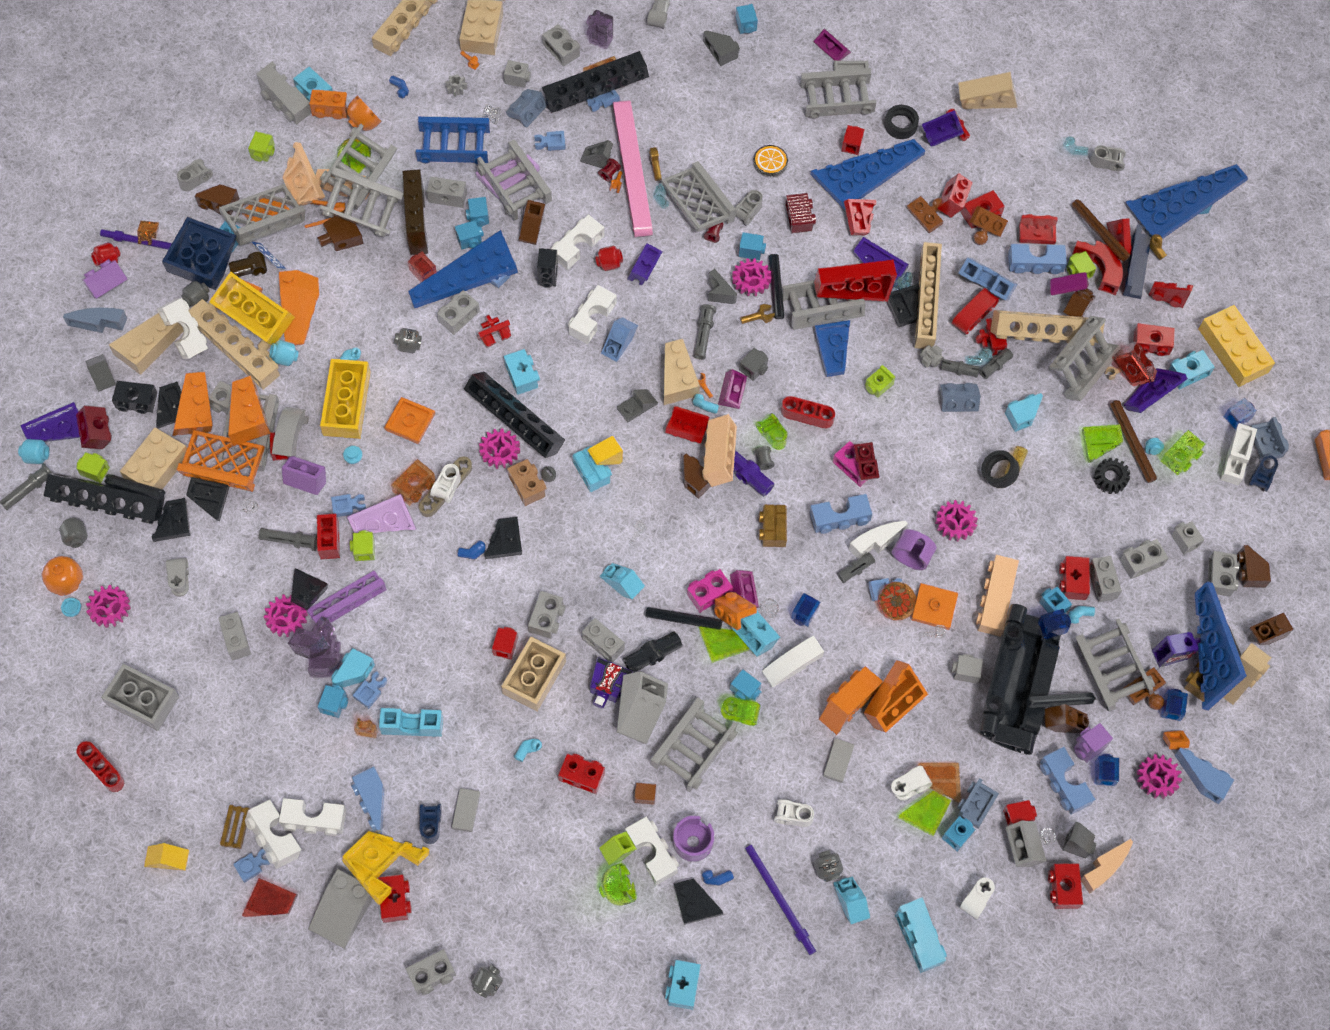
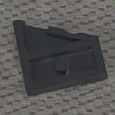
[887,284,919,327]
[156,381,182,429]
[186,477,230,521]
[152,498,191,542]
[485,517,522,559]
[290,568,328,610]
[674,878,723,925]

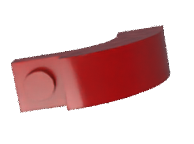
[1072,240,1123,296]

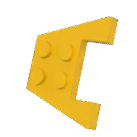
[342,831,430,905]

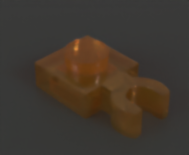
[137,220,159,245]
[354,718,378,738]

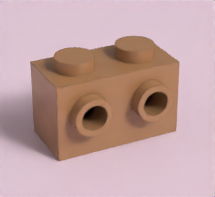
[507,459,547,506]

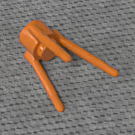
[304,200,345,228]

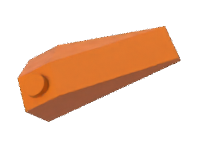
[279,270,319,345]

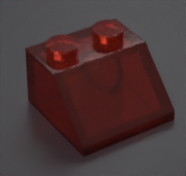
[1112,342,1157,387]

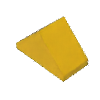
[588,436,623,465]
[144,843,189,871]

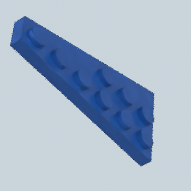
[810,139,925,210]
[1125,164,1248,239]
[408,230,518,308]
[1195,581,1247,711]

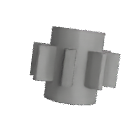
[445,74,467,97]
[921,345,944,368]

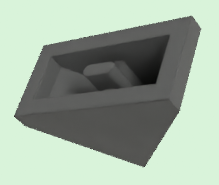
[85,354,116,392]

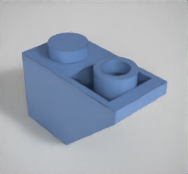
[601,317,638,362]

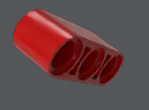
[952,288,1000,335]
[781,396,835,429]
[76,741,125,792]

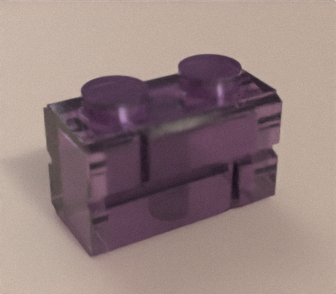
[586,10,613,50]

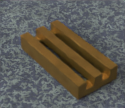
[220,805,250,849]

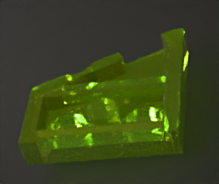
[1082,424,1123,463]
[699,627,749,663]
[898,791,951,836]

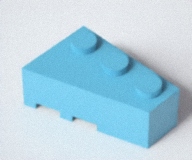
[895,897,947,973]

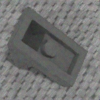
[580,140,613,169]
[708,268,737,304]
[617,389,658,423]

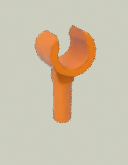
[460,51,480,70]
[609,171,623,193]
[698,373,713,399]

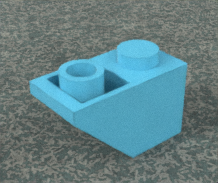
[1005,393,1043,432]
[600,563,645,599]
[331,648,375,688]
[833,877,870,924]

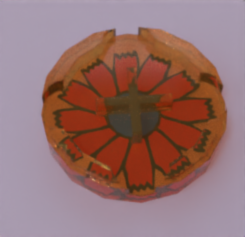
[878,582,916,621]

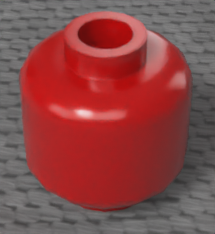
[91,242,120,268]
[595,245,623,271]

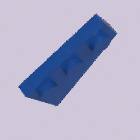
[814,320,850,377]

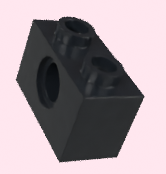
[537,248,558,288]
[112,381,158,414]

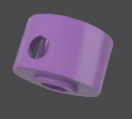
[892,529,937,571]
[673,816,714,862]

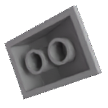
[308,869,373,949]

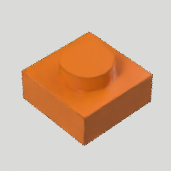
[1163,730,1190,750]

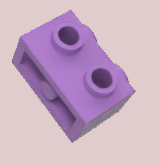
[82,259,128,299]
[282,456,326,495]
[1074,723,1113,763]

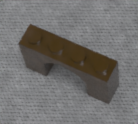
[402,169,428,255]

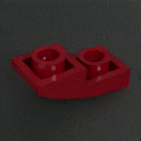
[853,442,880,481]

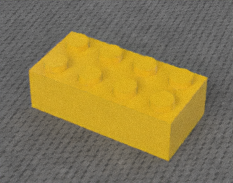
[209,272,295,345]
[1198,305,1275,387]
[320,359,371,439]

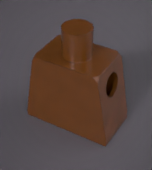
[317,210,364,251]

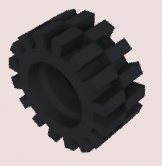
[1094,458,1130,494]

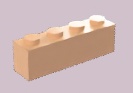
[702,414,737,487]
[976,555,1019,637]

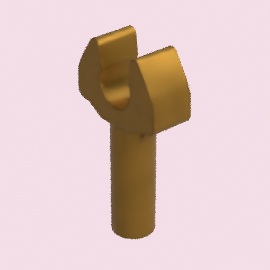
[649,147,662,181]
[740,304,775,324]

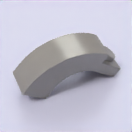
[272,407,309,457]

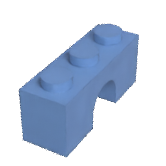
[1008,244,1067,274]
[959,257,1018,301]
[809,494,872,534]
[1040,747,1096,815]

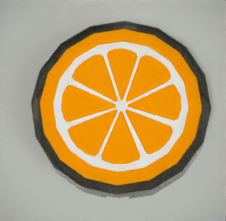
[753,145,788,177]

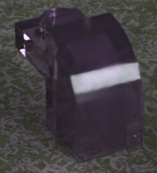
[288,616,335,658]
[308,634,343,678]

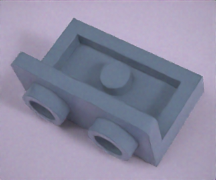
[506,89,548,127]
[940,383,981,412]
[1250,417,1289,461]
[957,778,999,829]

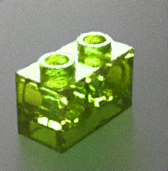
[1161,430,1206,475]

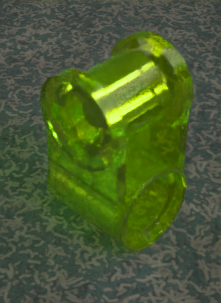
[755,413,788,450]
[721,697,761,726]

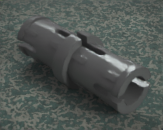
[979,348,1013,379]
[941,358,980,378]
[837,553,875,583]

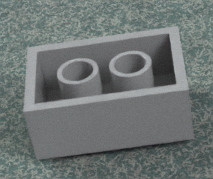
[101,664,179,731]

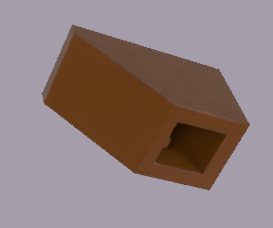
[195,184,240,215]
[519,200,545,245]
[1063,288,1096,317]
[683,453,711,499]
[1237,545,1271,588]
[1249,612,1294,645]
[1045,704,1089,733]

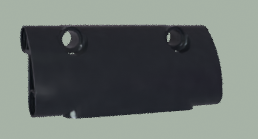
[978,604,1063,755]

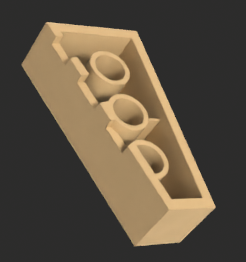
[109,313,184,375]

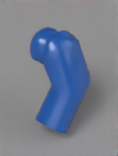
[389,75,409,99]
[458,541,486,559]
[702,870,734,886]

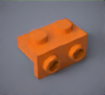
[309,90,348,119]
[714,592,757,630]

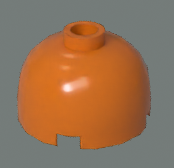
[347,95,382,131]
[42,556,83,596]

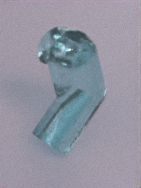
[1064,136,1088,156]
[653,182,669,209]
[894,272,913,290]
[967,347,992,366]

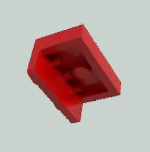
[1019,214,1058,245]
[665,406,710,444]

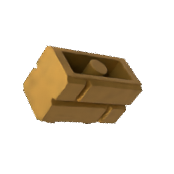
[759,504,787,547]

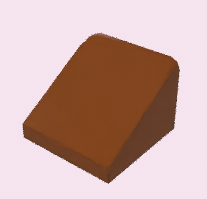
[634,783,656,805]

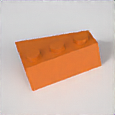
[172,372,213,436]
[228,376,271,446]
[864,660,928,733]
[819,666,883,735]

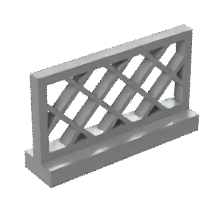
[661,161,736,232]
[219,184,305,246]
[218,394,280,472]

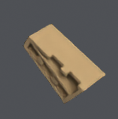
[958,72,1017,109]
[664,339,700,405]
[1223,643,1272,705]

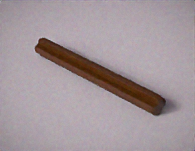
[1071,199,1130,261]
[1110,400,1157,483]

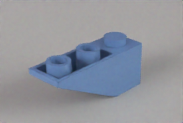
[1175,747,1234,804]
[351,767,385,835]

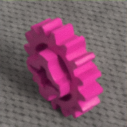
[732,258,772,296]
[479,428,520,469]
[935,500,978,542]
[86,585,131,628]
[264,594,308,637]
[1136,754,1182,799]

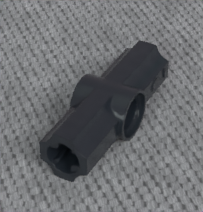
[623,631,683,673]

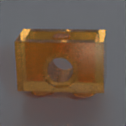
[391,459,436,506]

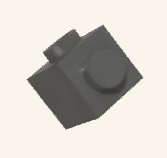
[739,348,768,381]

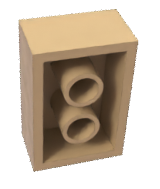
[459,0,503,55]
[120,428,187,489]
[501,637,566,712]

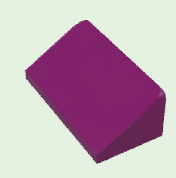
[813,28,851,61]
[1050,272,1089,296]
[718,369,748,409]
[730,570,759,608]

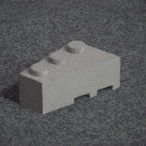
[256,61,311,125]

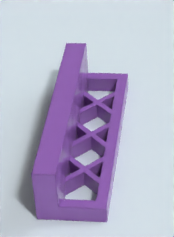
[307,570,387,630]

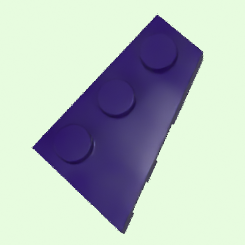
[853,237,909,290]
[1124,368,1188,413]
[20,402,80,442]

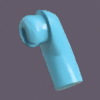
[340,347,361,361]
[692,394,719,414]
[1068,606,1095,624]
[514,739,542,762]

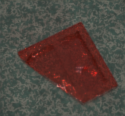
[242,878,298,917]

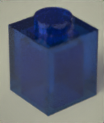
[1223,397,1257,430]
[791,593,821,627]
[1038,609,1071,640]
[1161,689,1188,721]
[1095,754,1119,786]

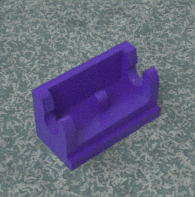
[922,110,964,147]
[627,243,663,285]

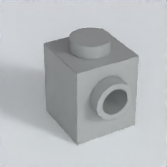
[504,60,531,88]
[1172,521,1204,555]
[951,654,983,684]

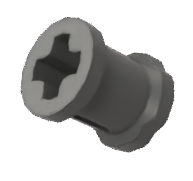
[754,446,775,470]

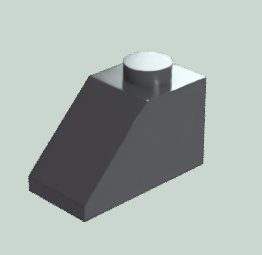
[703,30,740,66]
[1062,822,1096,859]

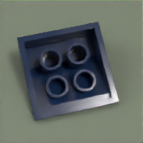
[162,217,237,290]

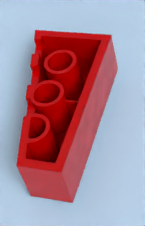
[814,260,897,302]

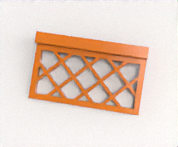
[177,430,265,492]

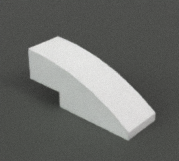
[1220,423,1257,486]
[849,521,908,559]
[762,636,824,688]

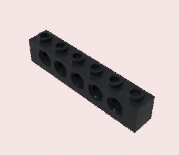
[542,51,649,113]
[464,371,565,458]
[43,473,165,524]

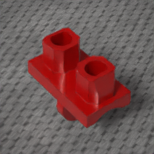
[477,315,511,348]
[975,318,1007,356]

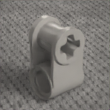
[1090,145,1126,172]
[177,159,213,191]
[735,190,763,226]
[166,558,189,597]

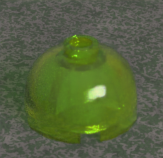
[337,138,371,173]
[599,863,637,906]

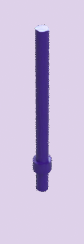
[100,229,172,250]
[745,845,817,956]

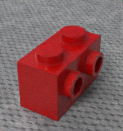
[558,754,605,795]

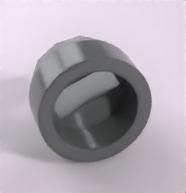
[541,466,556,482]

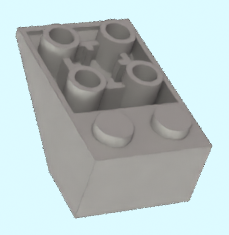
[617,671,668,744]

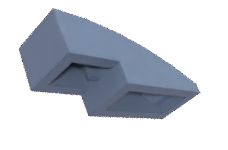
[63,307,127,333]

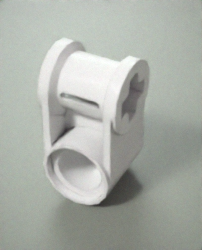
[430,464,461,503]
[891,766,932,800]
[774,800,814,827]
[959,878,995,919]

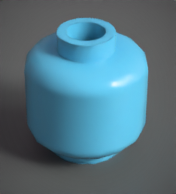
[269,340,298,366]
[18,439,49,464]

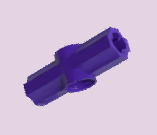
[733,450,775,497]

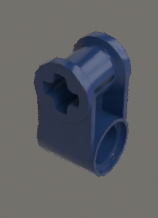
[1248,454,1278,492]
[419,804,442,844]

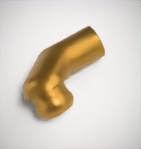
[1150,234,1167,260]

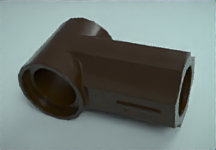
[228,252,267,277]

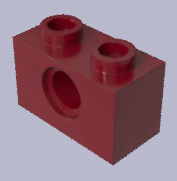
[76,405,112,450]

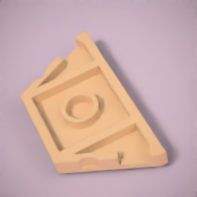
[283,142,325,206]

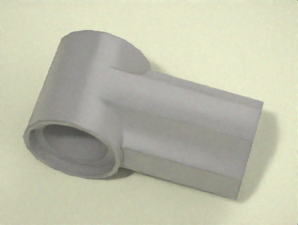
[647,0,670,28]

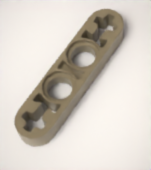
[419,457,472,517]

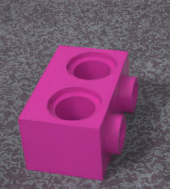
[833,441,867,487]
[687,569,733,613]

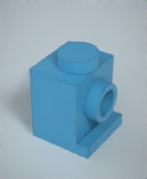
[1039,587,1072,621]

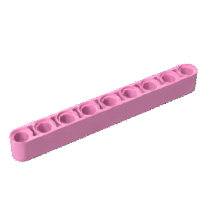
[613,100,653,237]

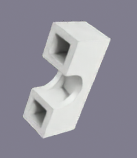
[551,214,605,270]
[568,285,617,344]
[157,298,208,359]
[279,798,347,836]
[245,800,301,869]
[625,816,679,886]

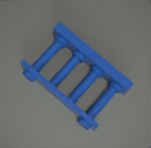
[416,116,490,164]

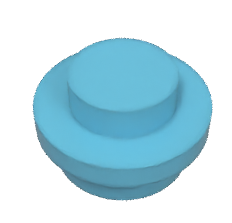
[1145,438,1164,455]
[343,446,363,464]
[61,598,81,617]

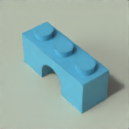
[379,708,443,737]

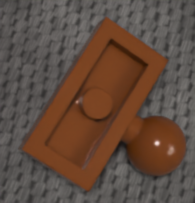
[907,196,943,233]
[970,206,1008,245]
[1122,667,1166,710]

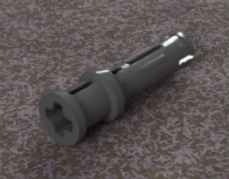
[694,304,717,360]
[0,463,52,511]
[258,527,317,551]

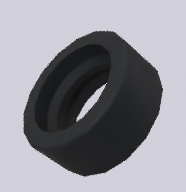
[885,104,919,139]
[981,450,1020,488]

